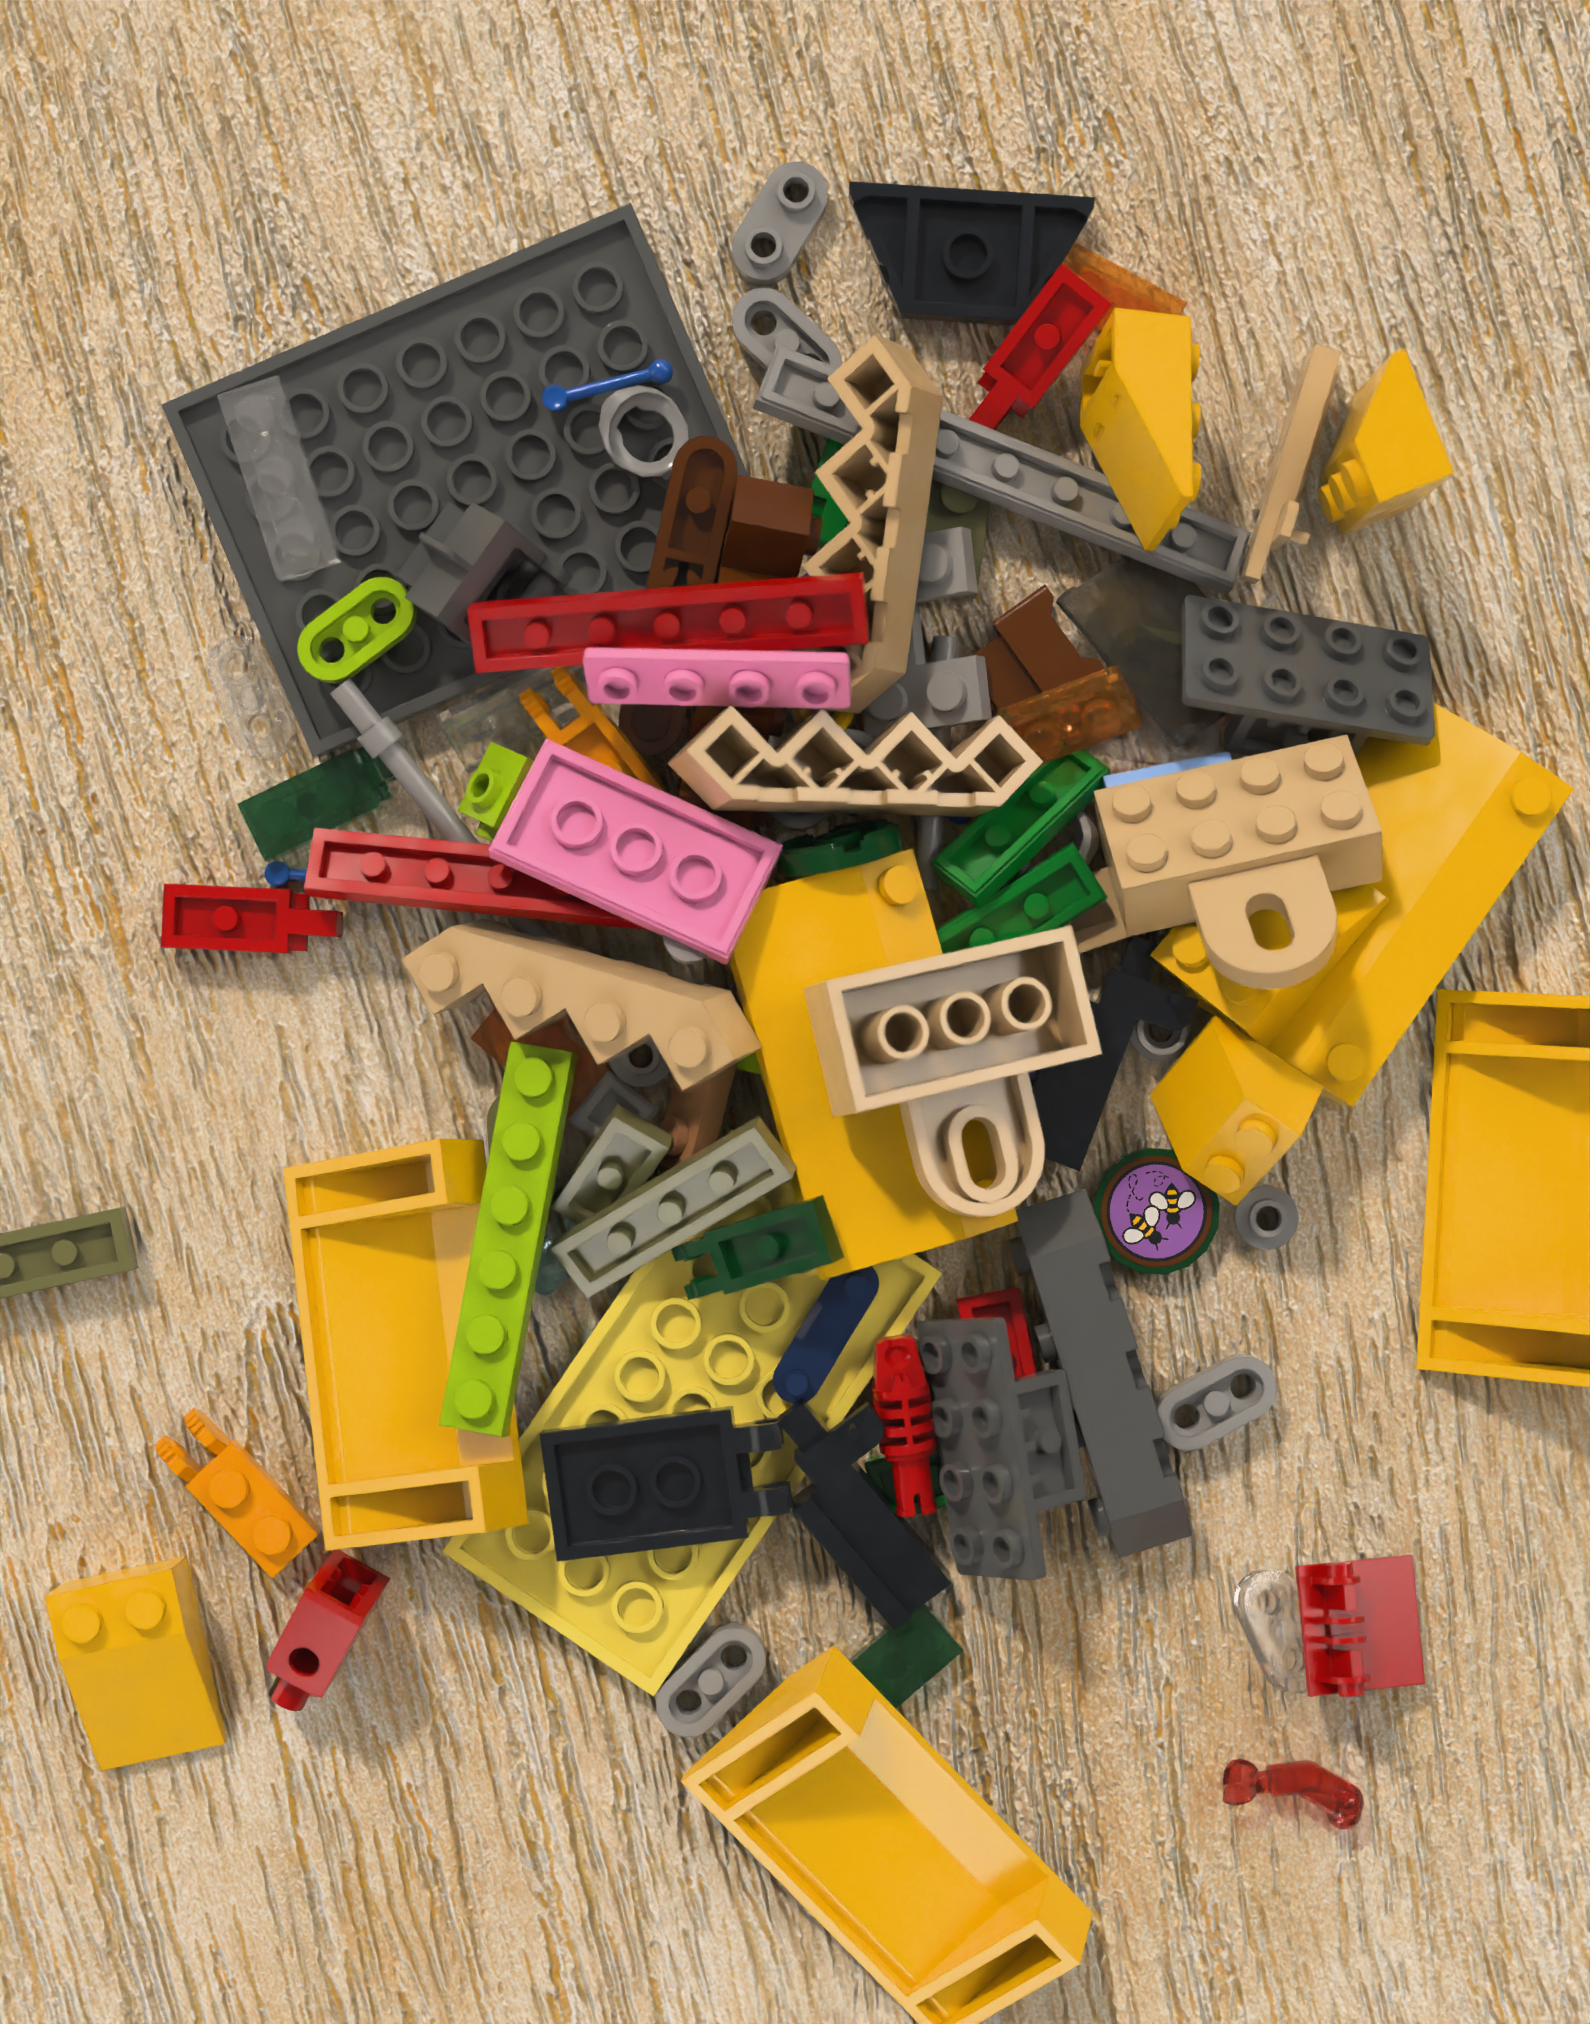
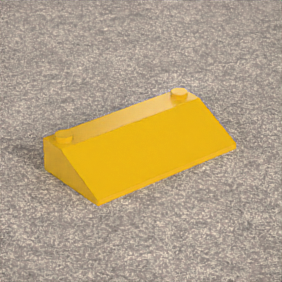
[1185,703,1574,1107]
[729,848,1019,1280]
[1416,989,1590,1387]
[283,1139,529,1551]
[681,1645,1093,2024]

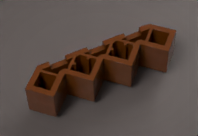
[676,475,822,831]

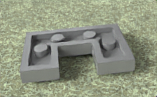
[862,527,992,738]

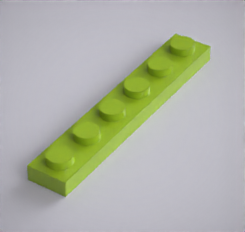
[439,1041,578,1437]

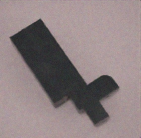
[1031,935,1199,1171]
[777,1398,952,1630]

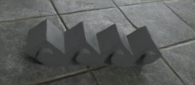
[1007,1189,1192,1558]

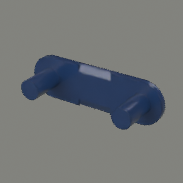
[773,1266,879,1404]

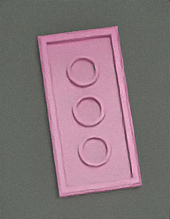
[488,739,783,965]

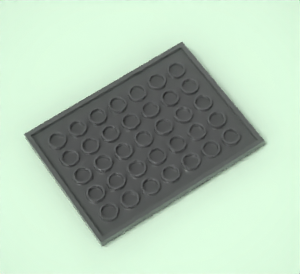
[161,203,749,759]

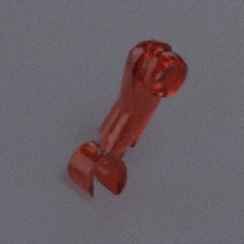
[1223,1758,1364,1830]

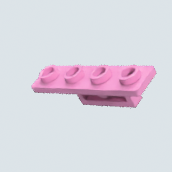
[583,648,852,709]

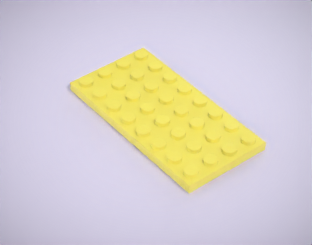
[442,1129,943,1697]

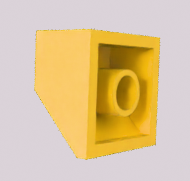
[1150,1014,1323,1206]

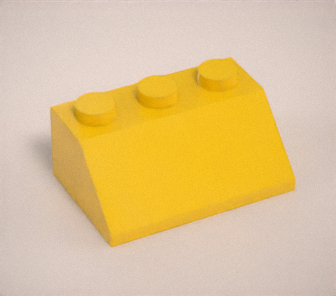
[1317,348,1454,535]

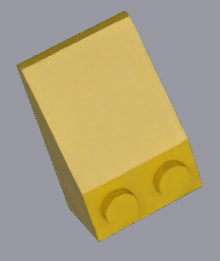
[1150,884,1389,1048]
[45,1555,227,1771]

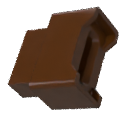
[971,584,1108,727]

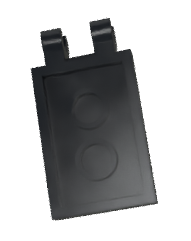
[539,1406,793,1562]

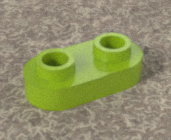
[297,577,417,684]

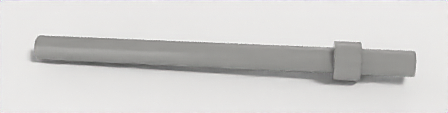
[330,678,554,939]

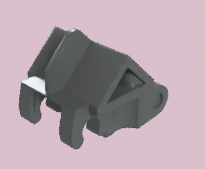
[395,501,573,648]

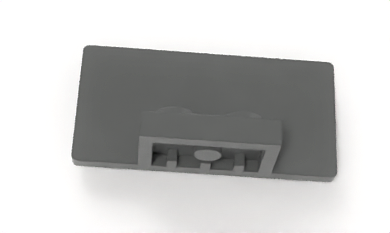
[1182,595,1435,758]
[917,1317,1087,1581]

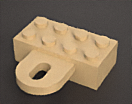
[1094,734,1382,989]
[803,925,1102,1217]

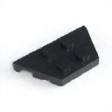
[848,181,1095,326]

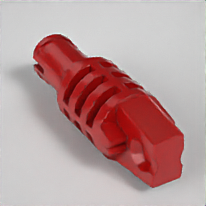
[872,1334,938,1517]

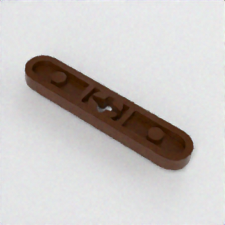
[618,436,737,755]

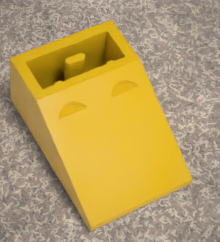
[1080,308,1201,551]

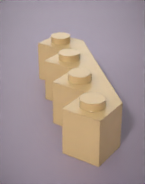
[798,335,943,713]
[668,705,1043,817]
[402,918,762,1091]

